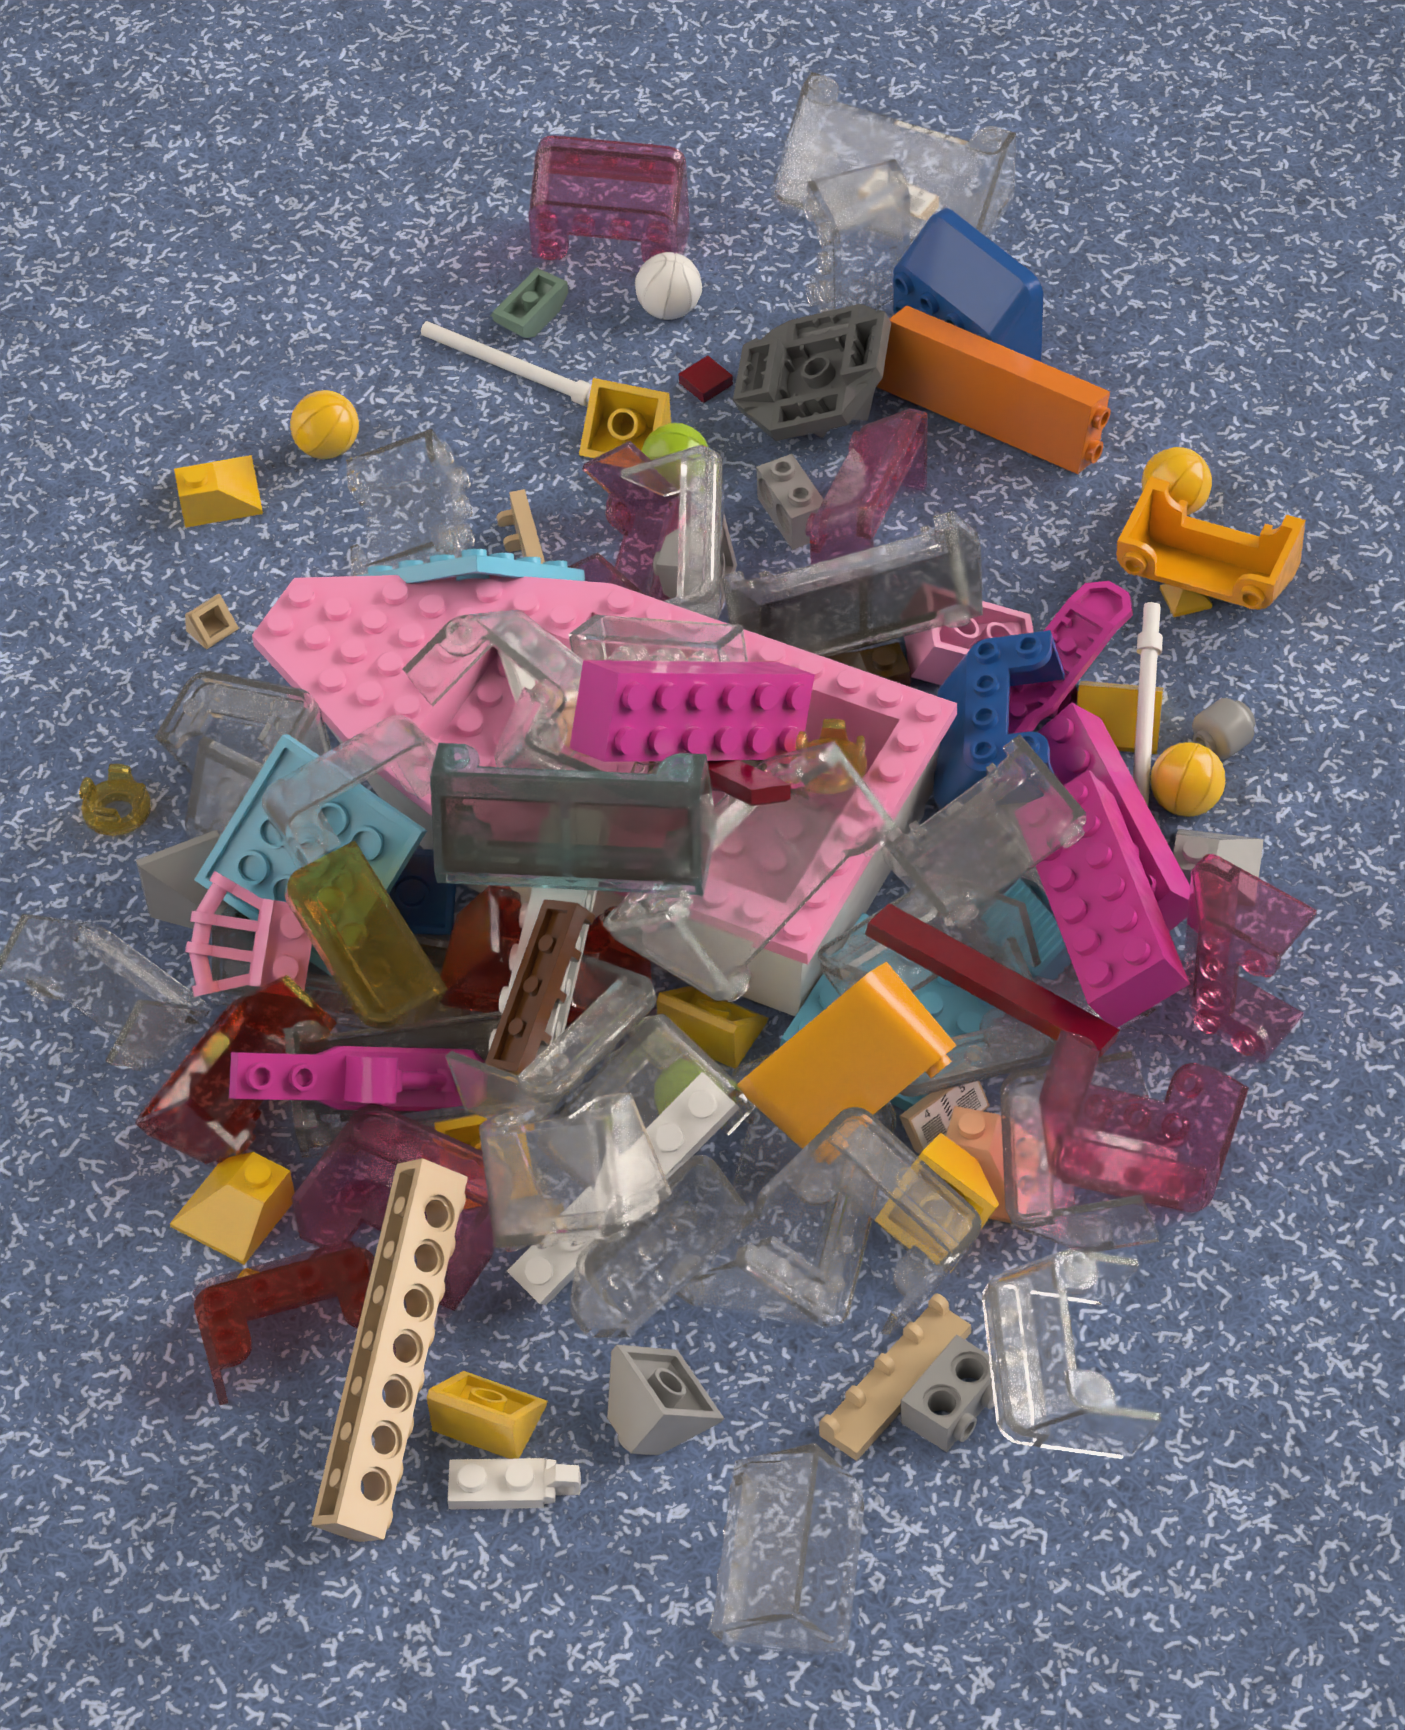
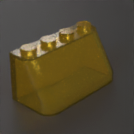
[284,840,448,1031]

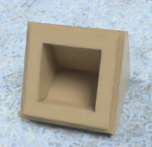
[185,594,239,649]

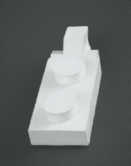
[448,1458,581,1509]

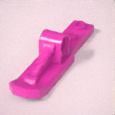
[1008,581,1133,734]
[229,1046,491,1113]

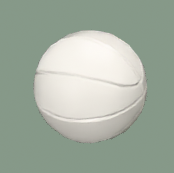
[635,252,702,320]

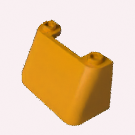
[1116,476,1306,610]
[736,961,957,1164]

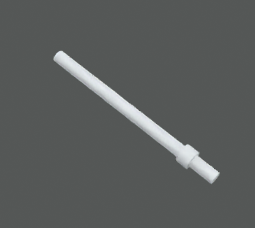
[421,321,592,407]
[1133,602,1163,806]

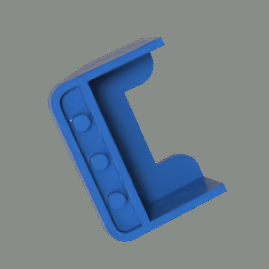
[893,208,1044,362]
[933,630,1065,818]

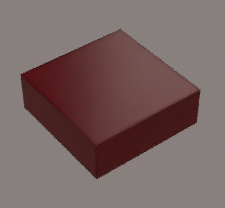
[678,355,733,403]

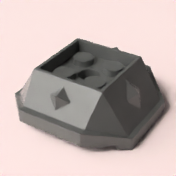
[733,304,891,441]

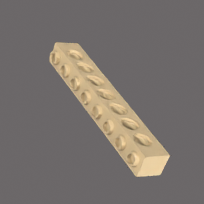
[311,1158,468,1542]

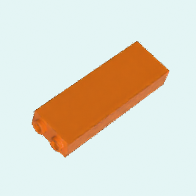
[876,306,1111,474]

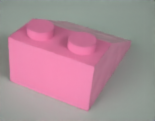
[901,585,1034,685]

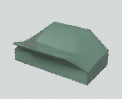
[490,268,568,338]

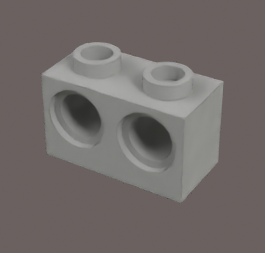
[756,454,828,550]
[901,1335,1005,1452]

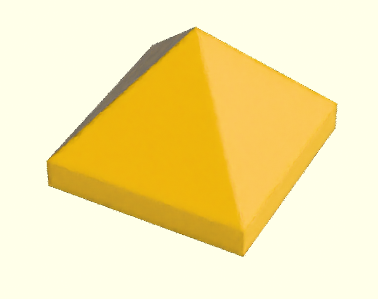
[1160,584,1212,618]

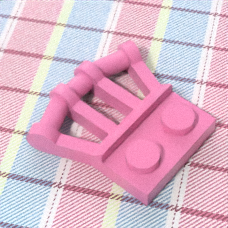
[185,871,318,997]

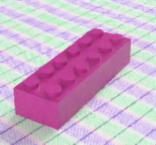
[569,660,815,762]
[1038,702,1201,932]
[1016,770,1190,1028]

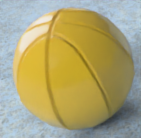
[290,390,359,459]
[1141,447,1212,515]
[1150,742,1225,817]

